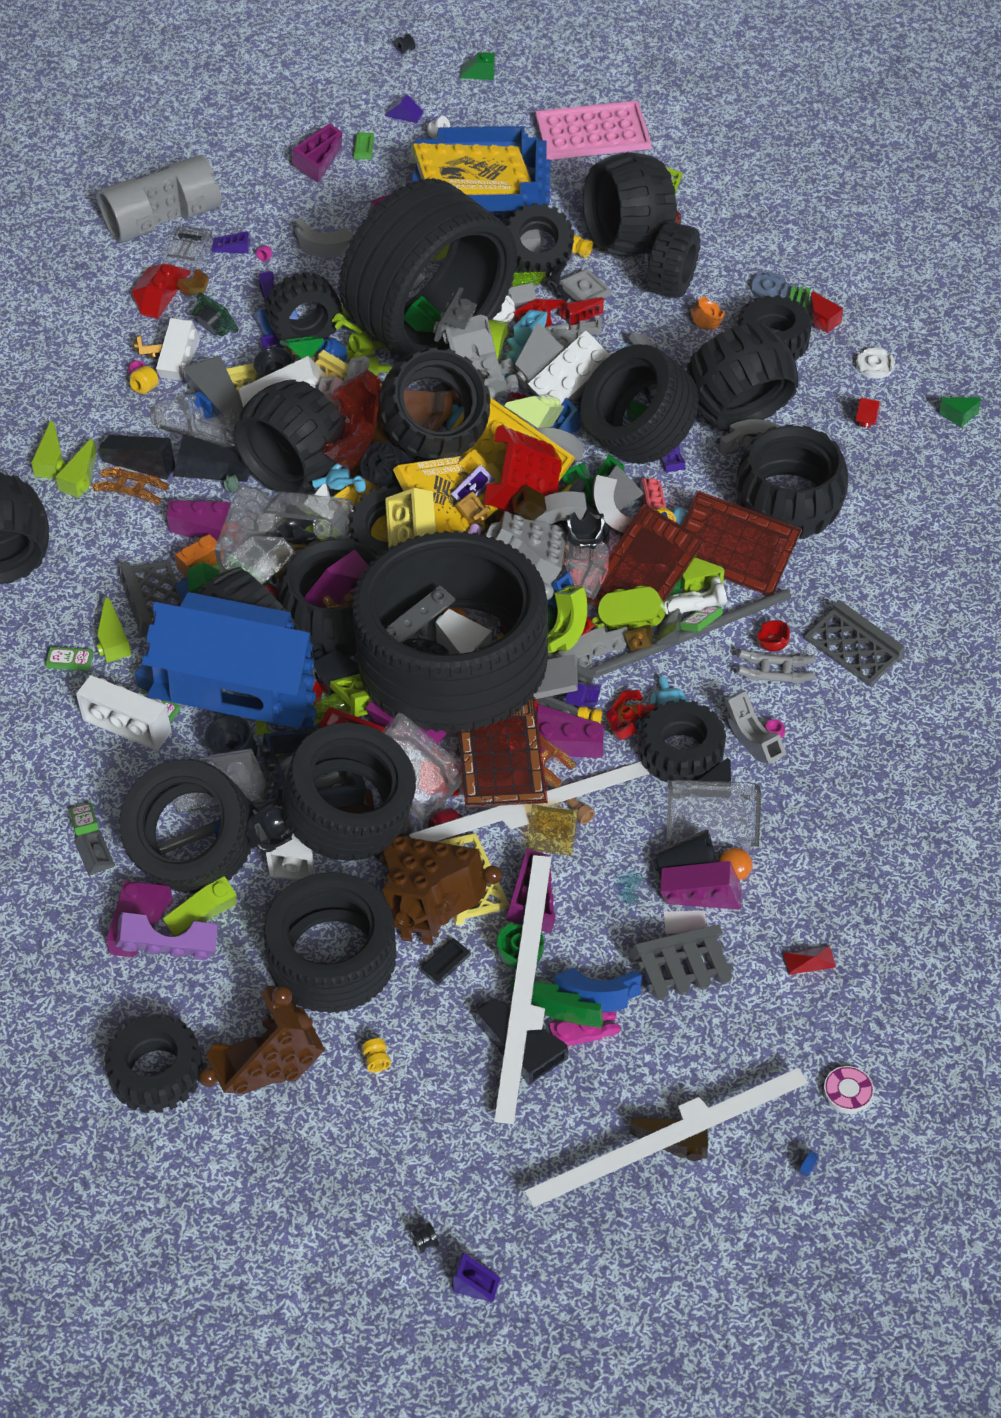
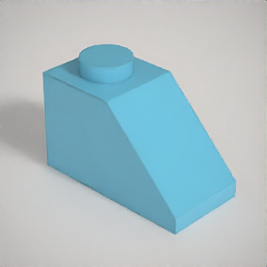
[514,310,547,347]

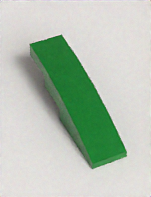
[510,980,604,1028]

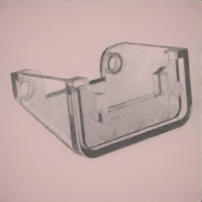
[150,394,238,449]
[254,492,353,539]
[382,713,464,823]
[666,780,762,850]

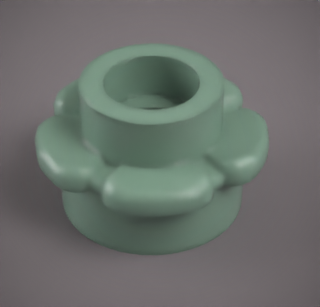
[224,475,240,494]

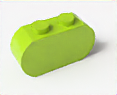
[598,586,666,631]

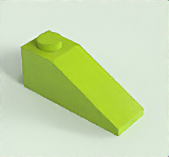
[31,421,65,479]
[55,439,97,498]
[96,597,131,663]
[163,876,237,937]

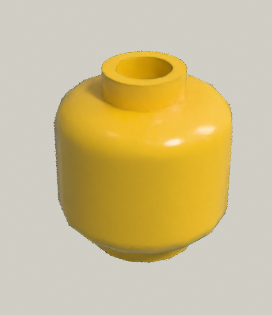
[129,366,159,394]

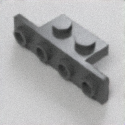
[433,287,477,342]

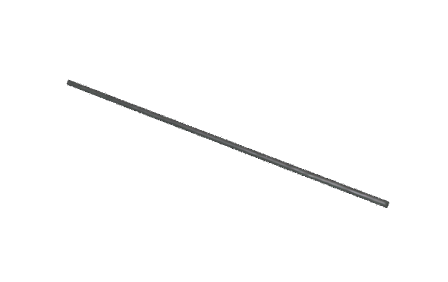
[157,589,791,855]

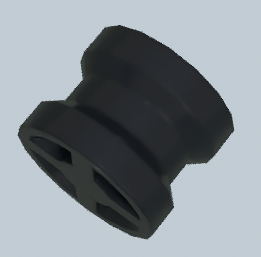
[395,33,415,54]
[410,1222,439,1254]

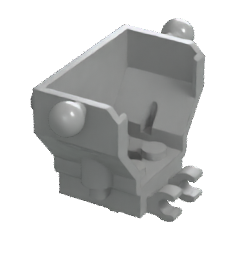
[443,315,519,399]
[484,511,566,600]

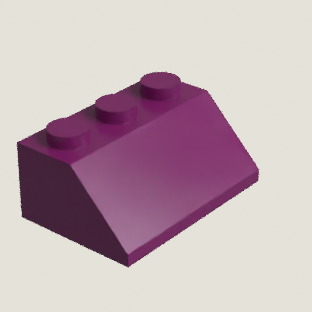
[304,550,369,609]

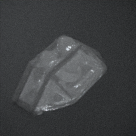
[219,536,296,584]
[563,536,609,600]

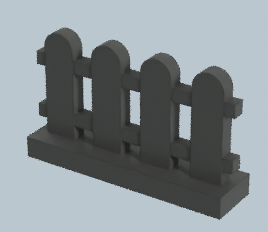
[628,924,734,1000]

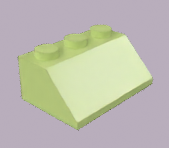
[505,395,564,428]

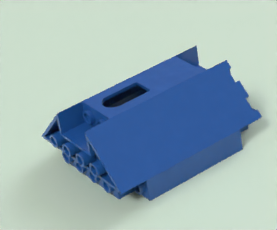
[412,126,550,216]
[142,592,317,729]

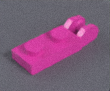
[549,1011,621,1046]

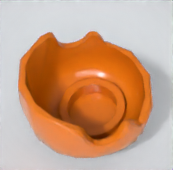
[718,847,753,881]

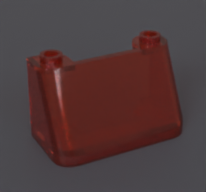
[324,369,381,470]

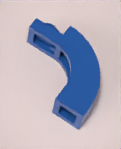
[554,968,642,1012]

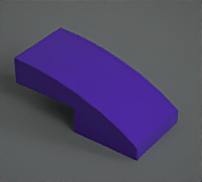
[660,445,686,473]

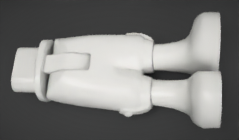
[664,576,727,615]

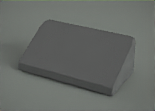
[656,609,682,645]
[74,831,115,876]

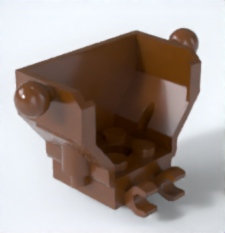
[352,380,462,459]
[379,836,502,946]
[199,985,325,1094]

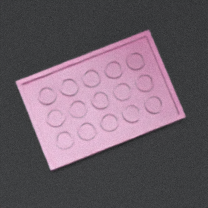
[535,100,651,160]

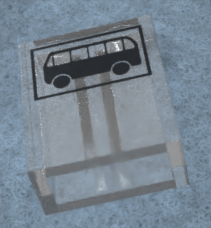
[162,225,213,271]

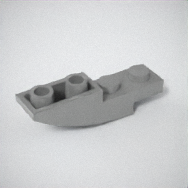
[555,627,629,668]

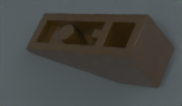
[630,1118,708,1161]

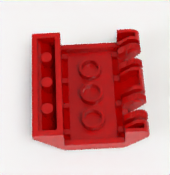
[484,425,562,512]

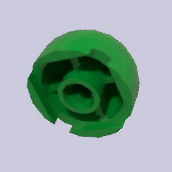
[497,921,544,970]

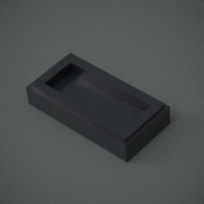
[420,938,471,985]

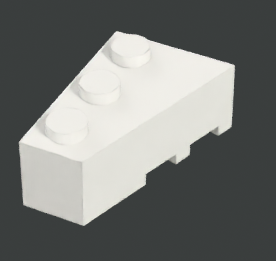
[156,318,200,381]

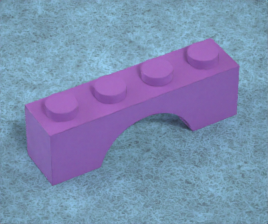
[116,912,217,960]

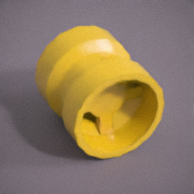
[572,235,593,259]
[577,707,602,724]
[362,1038,391,1073]

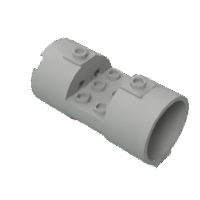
[96,155,221,244]

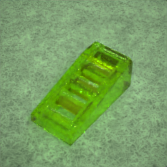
[511,272,546,287]
[314,693,351,724]

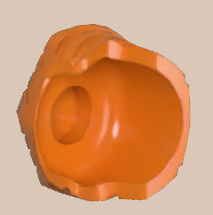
[691,296,725,330]

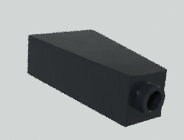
[99,435,175,480]
[173,436,253,482]
[476,998,569,1085]

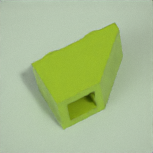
[676,558,725,593]

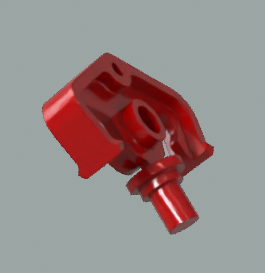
[514,299,567,327]
[606,689,656,740]

